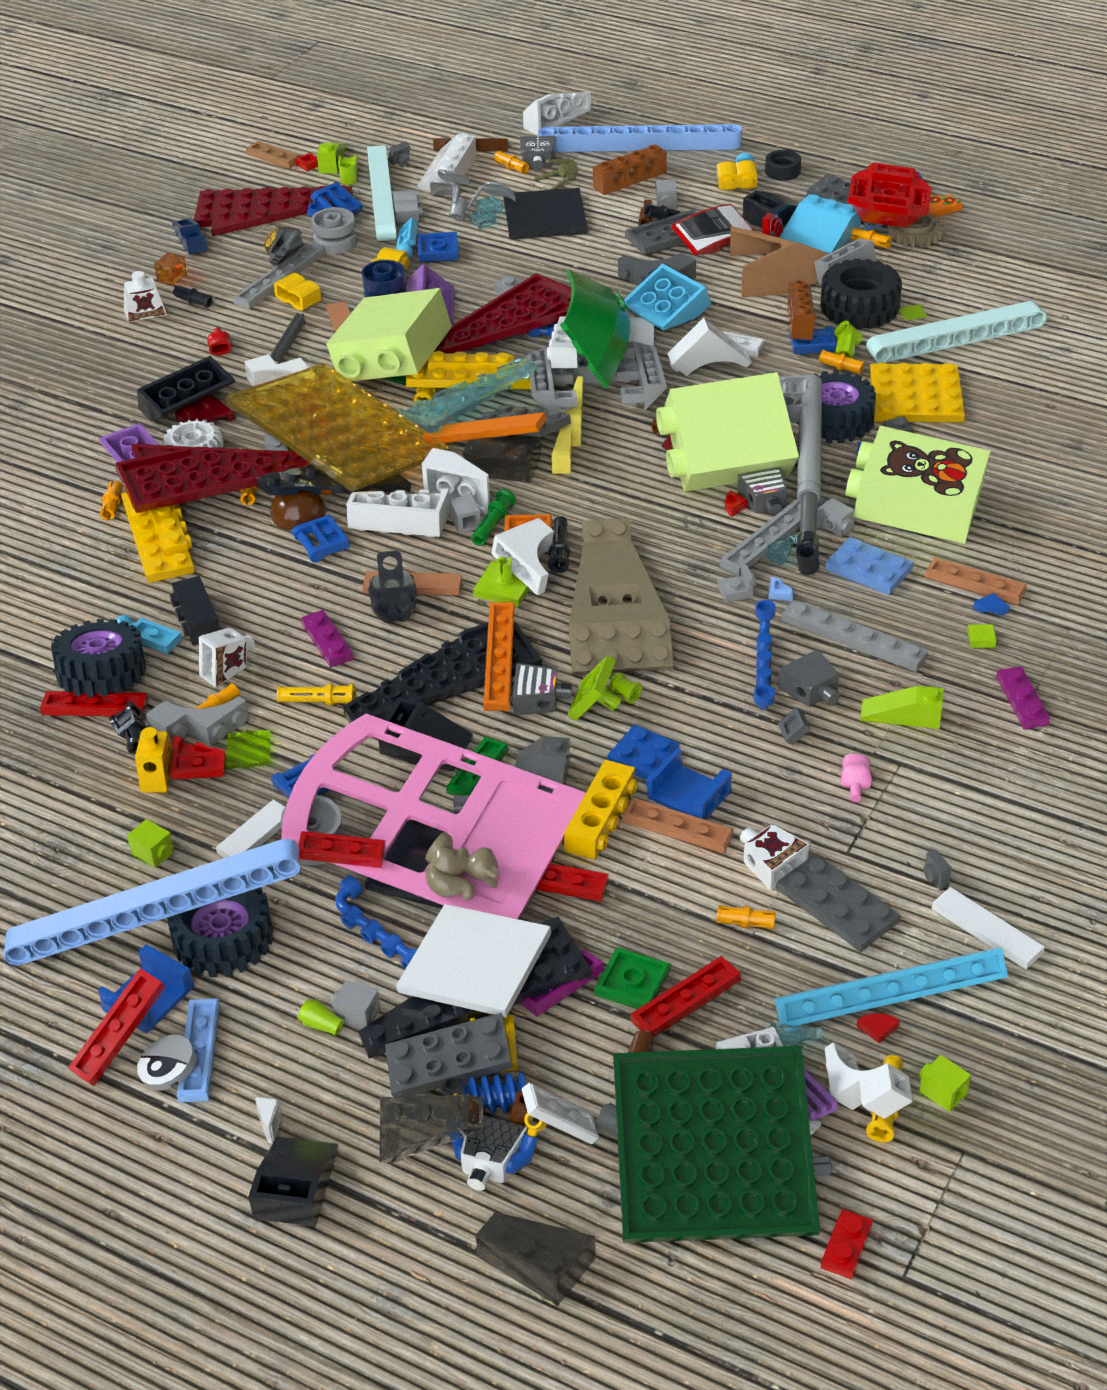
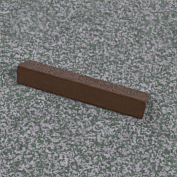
[433,138,509,151]

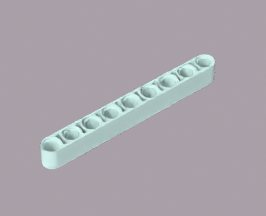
[367,145,397,241]
[866,301,1047,363]

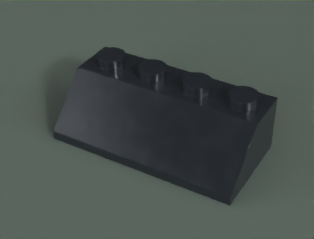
[137,356,235,421]

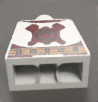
[124,271,166,322]
[199,628,255,687]
[740,825,809,890]

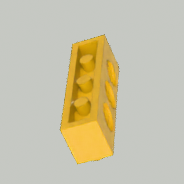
[564,760,638,860]

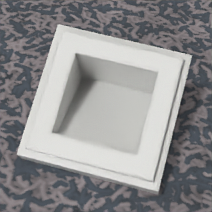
[255,1097,282,1144]

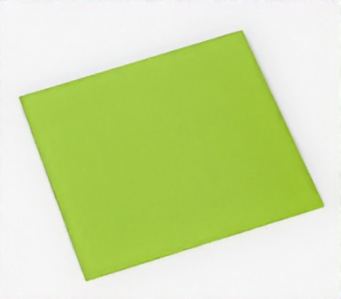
[899,304,928,320]

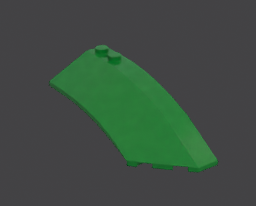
[560,270,630,388]

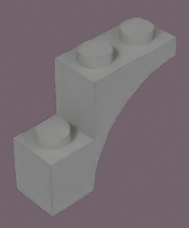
[146,696,249,747]

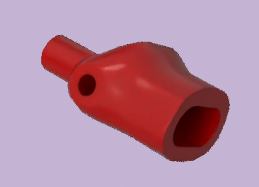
[207,327,231,356]

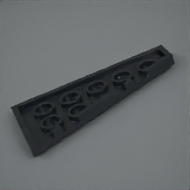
[257,452,411,496]

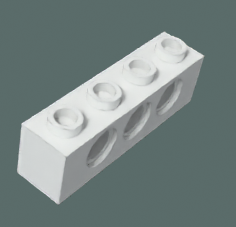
[547,317,581,368]

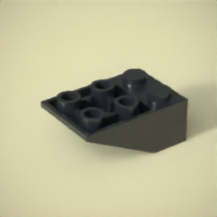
[743,190,800,228]
[378,697,473,772]
[248,1136,339,1227]

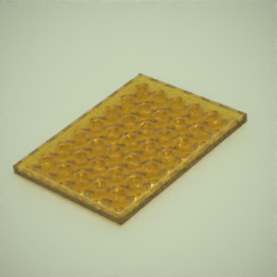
[226,363,449,492]

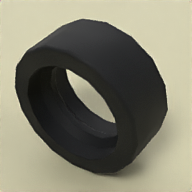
[765,150,801,181]

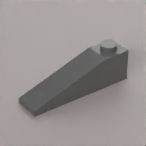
[515,736,570,794]

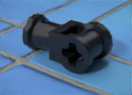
[109,701,147,754]

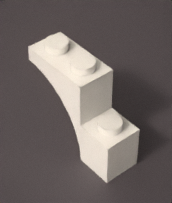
[245,354,321,399]
[825,1042,913,1119]

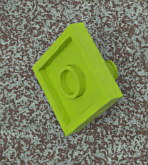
[473,556,530,608]
[567,655,622,721]

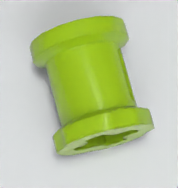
[608,673,643,704]

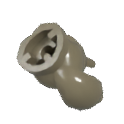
[425,832,499,900]

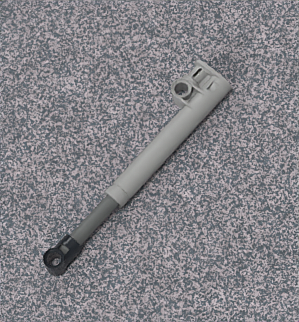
[779,374,822,575]

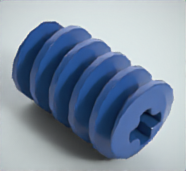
[462,1072,525,1117]

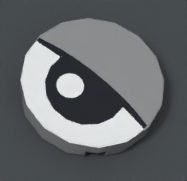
[137,1035,197,1091]

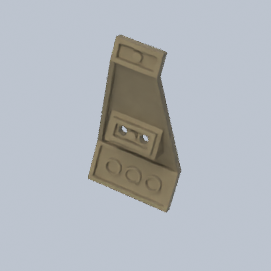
[569,518,674,675]

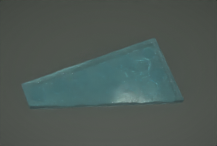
[395,357,537,433]

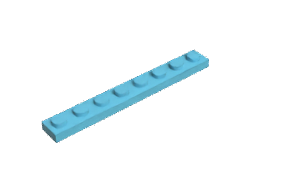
[774,947,1008,1029]

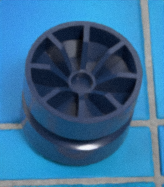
[362,260,407,298]

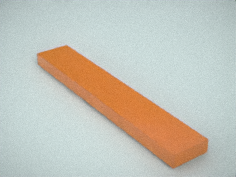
[422,412,547,445]
[484,602,515,711]

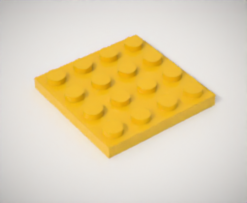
[870,363,965,423]

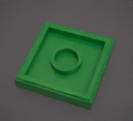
[594,947,671,1009]

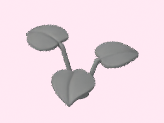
[430,169,516,220]

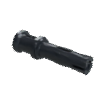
[548,516,570,573]

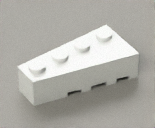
[346,489,450,537]

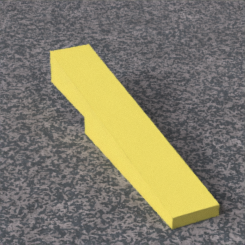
[552,376,583,474]

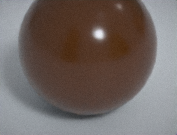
[270,490,326,530]

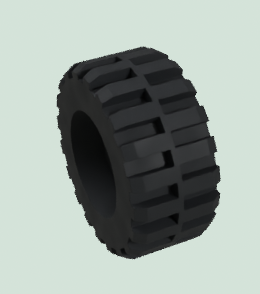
[820,258,902,329]

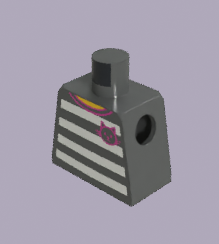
[737,467,787,516]
[513,663,572,715]

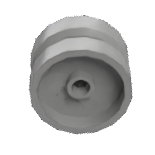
[311,207,357,254]
[280,795,343,866]

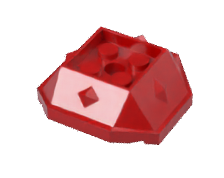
[847,162,931,228]

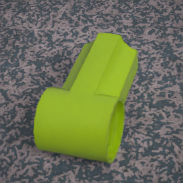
[834,321,863,359]

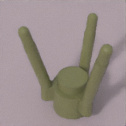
[534,157,578,190]

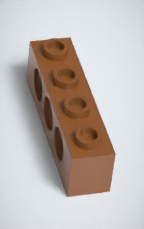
[593,145,667,195]
[787,280,815,340]

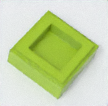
[967,624,997,648]

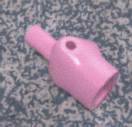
[840,754,872,802]

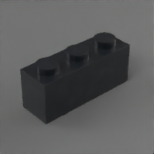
[169,576,220,646]

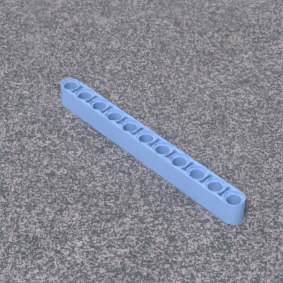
[538,124,742,152]
[4,839,300,965]

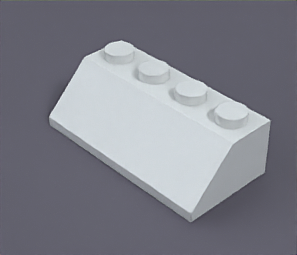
[417,133,476,191]

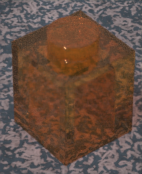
[154,252,187,286]

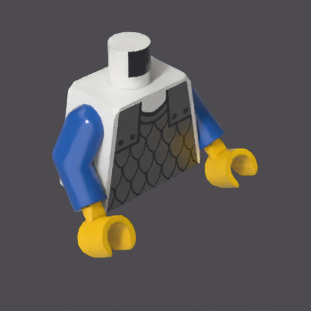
[451,1093,547,1191]

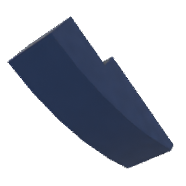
[172,218,208,255]

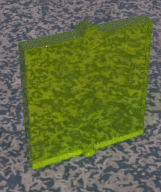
[226,730,271,769]

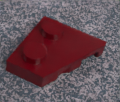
[175,395,236,424]

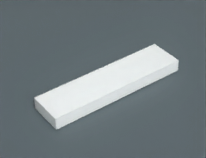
[932,887,1045,970]

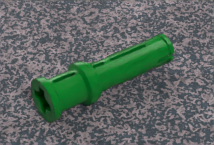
[471,489,516,546]

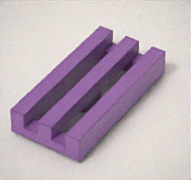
[804,1069,838,1122]

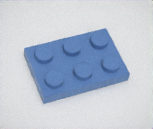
[825,537,913,595]

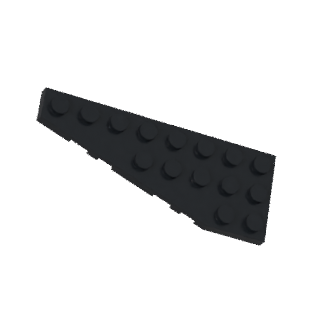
[343,621,542,724]

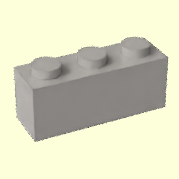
[814,238,876,285]

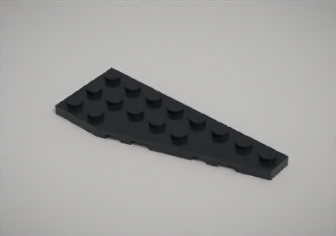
[358,916,592,1059]

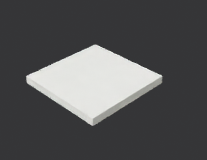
[396,904,551,1017]

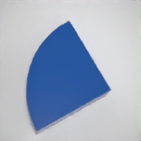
[973,593,1009,615]

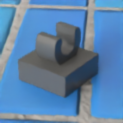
[388,141,410,167]

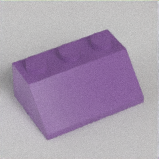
[407,264,455,323]
[99,423,159,462]

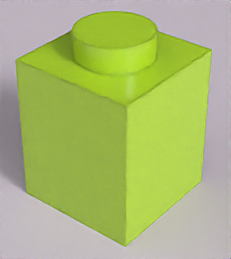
[127,819,174,868]
[919,1054,971,1112]

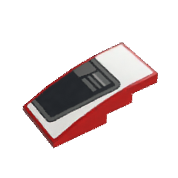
[671,203,755,256]

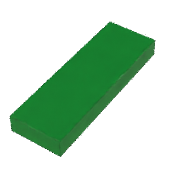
[446,736,509,796]

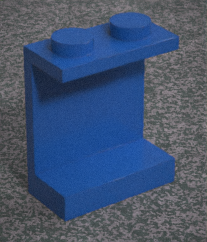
[646,748,732,820]
[98,944,194,1034]

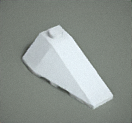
[523,92,591,135]

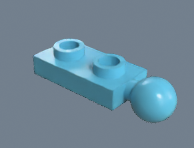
[396,217,418,259]
[116,615,182,654]

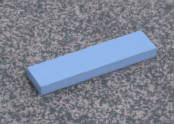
[177,999,220,1102]

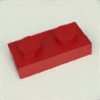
[820,1209,873,1280]

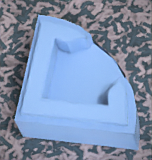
[768,577,793,601]

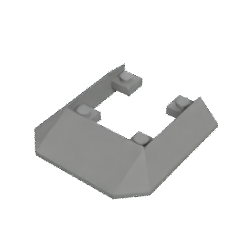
[527,341,667,411]

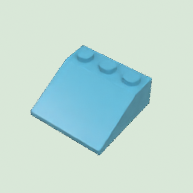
[779,194,861,254]
[624,263,711,331]

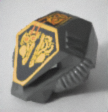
[263,227,305,266]

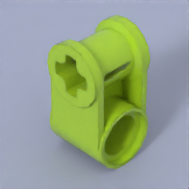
[338,155,358,185]

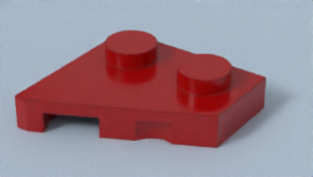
[170,736,226,779]

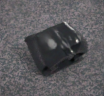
[368,550,417,623]

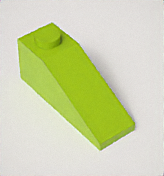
[317,142,347,174]
[860,686,944,729]

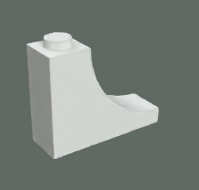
[667,318,752,376]
[491,518,554,595]

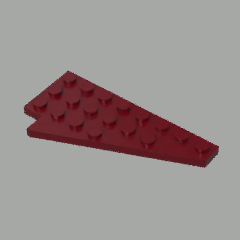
[194,185,353,236]
[434,273,571,354]
[115,444,313,513]

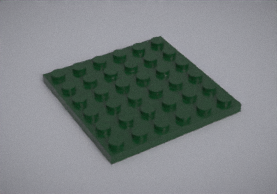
[613,1046,820,1243]

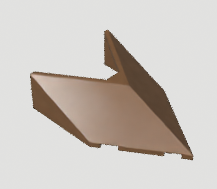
[730,226,829,297]

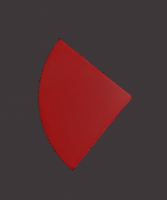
[724,490,748,517]
[857,1013,900,1044]

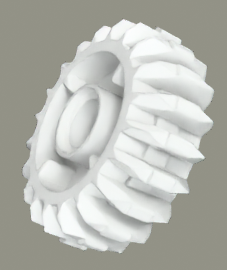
[163,419,224,448]

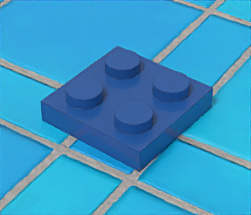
[417,232,459,263]
[607,724,680,780]

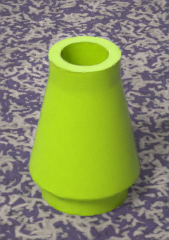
[298,998,344,1036]

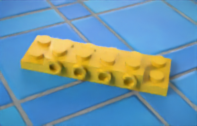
[406,351,531,389]
[121,493,195,583]

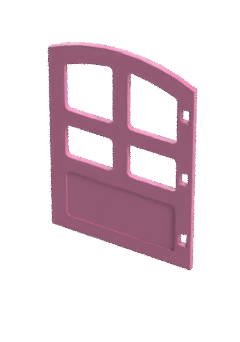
[281,714,586,920]

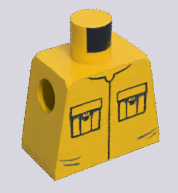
[135,727,173,793]

